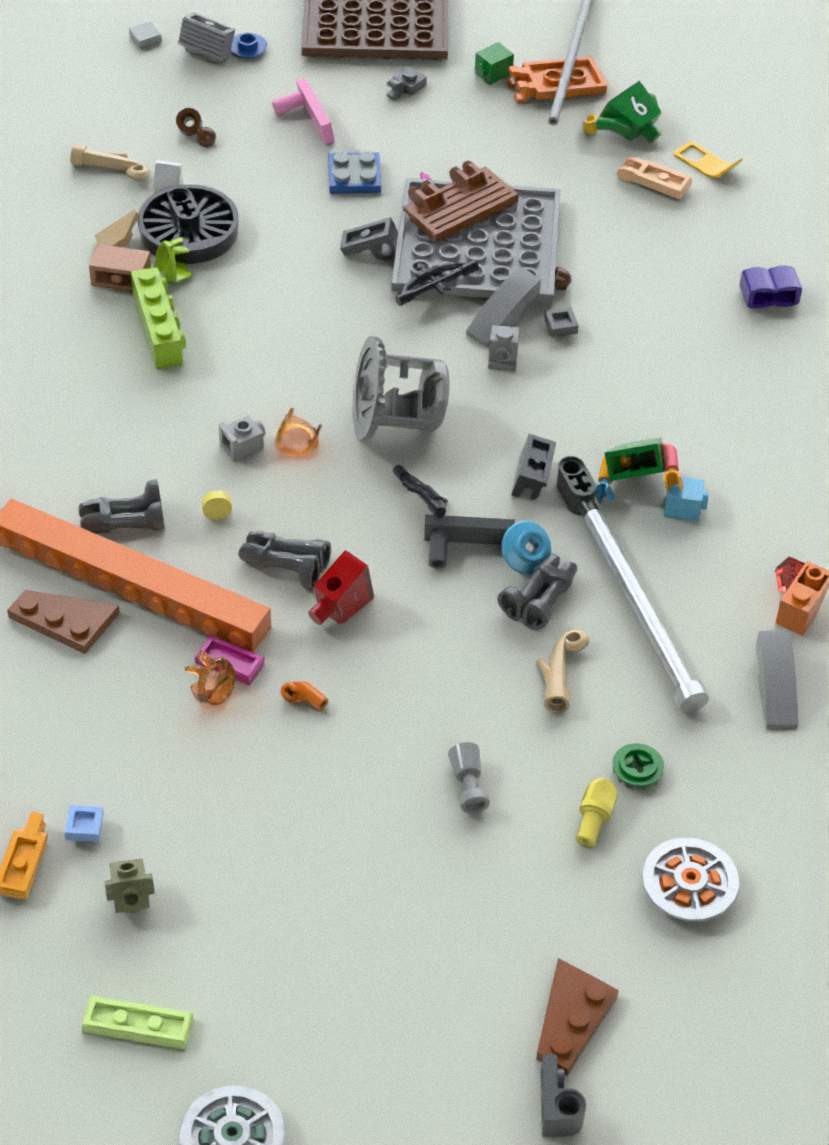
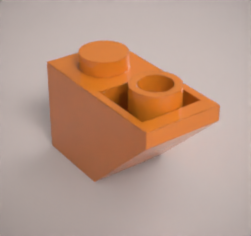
[775,561,829,636]

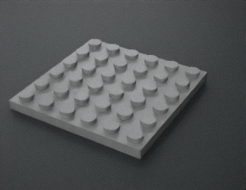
[391,178,561,303]

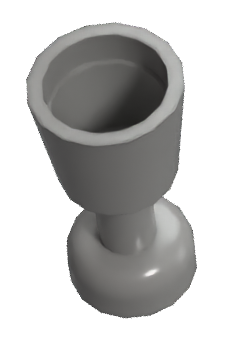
[448,742,490,813]

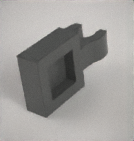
[386,67,427,100]

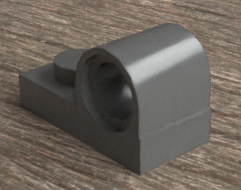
[340,217,398,261]
[540,1054,587,1137]

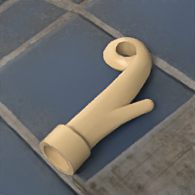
[70,144,151,181]
[537,629,590,713]

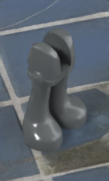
[78,479,165,534]
[238,531,331,590]
[497,554,577,629]

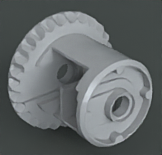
[353,336,449,440]

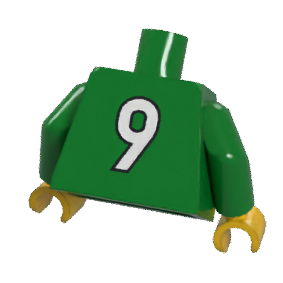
[582,81,662,143]

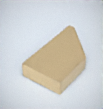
[94,209,140,247]

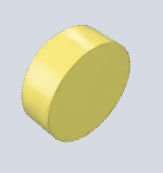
[201,491,232,520]

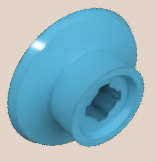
[502,521,551,575]

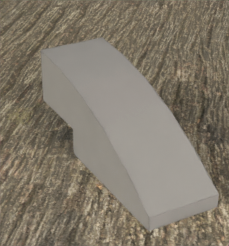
[466,266,541,347]
[756,631,798,728]

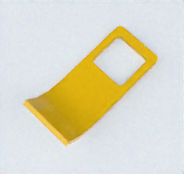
[673,141,743,178]

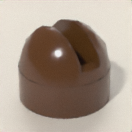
[554,267,572,290]

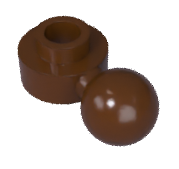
[176,108,216,147]

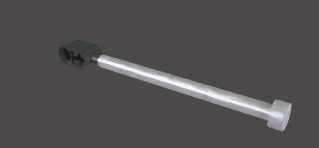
[557,456,709,713]

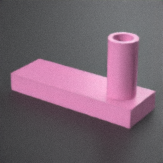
[272,78,335,145]

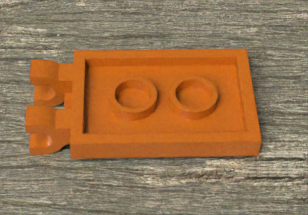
[506,56,608,103]

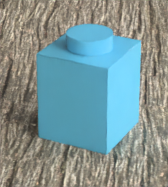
[664,477,709,521]

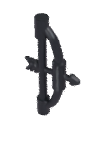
[395,260,479,306]
[393,465,448,518]

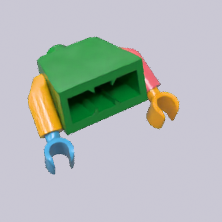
[595,437,684,504]

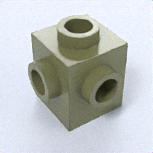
[105,858,155,913]

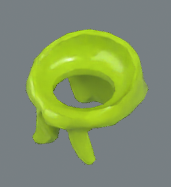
[154,237,193,284]

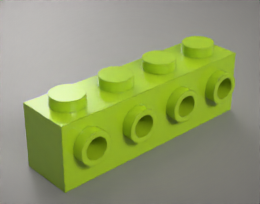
[131,267,186,369]

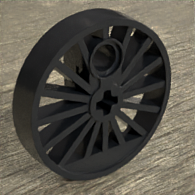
[138,185,239,264]

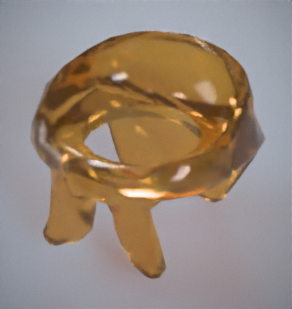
[274,408,322,456]
[184,650,236,705]

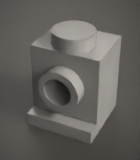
[488,325,520,371]
[218,415,266,462]

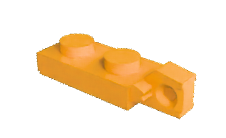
[0,812,48,900]

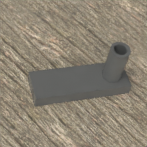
[424,514,515,568]

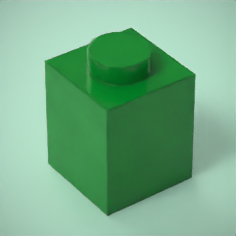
[474,42,514,85]

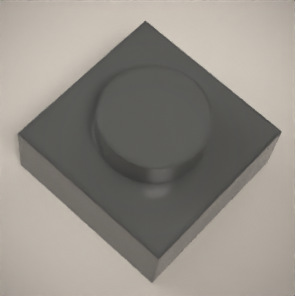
[544,307,579,337]

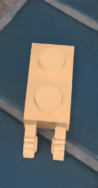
[617,156,692,200]

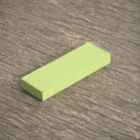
[81,996,194,1050]

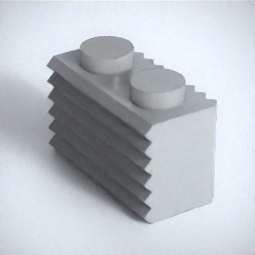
[177,12,236,63]

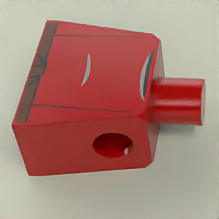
[308,550,374,625]

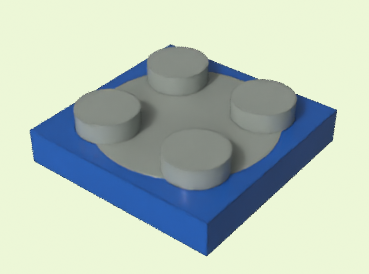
[328,152,381,193]

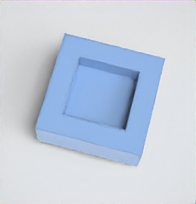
[65,805,104,842]

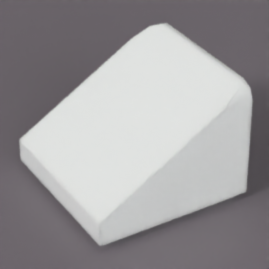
[153,160,183,193]

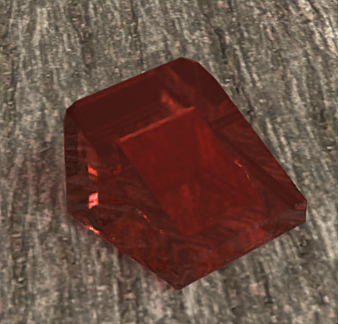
[775,556,805,591]

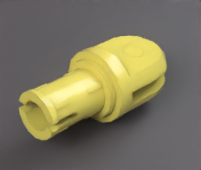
[575,778,617,847]

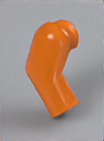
[280,681,329,711]

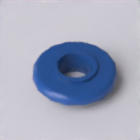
[231,32,267,58]

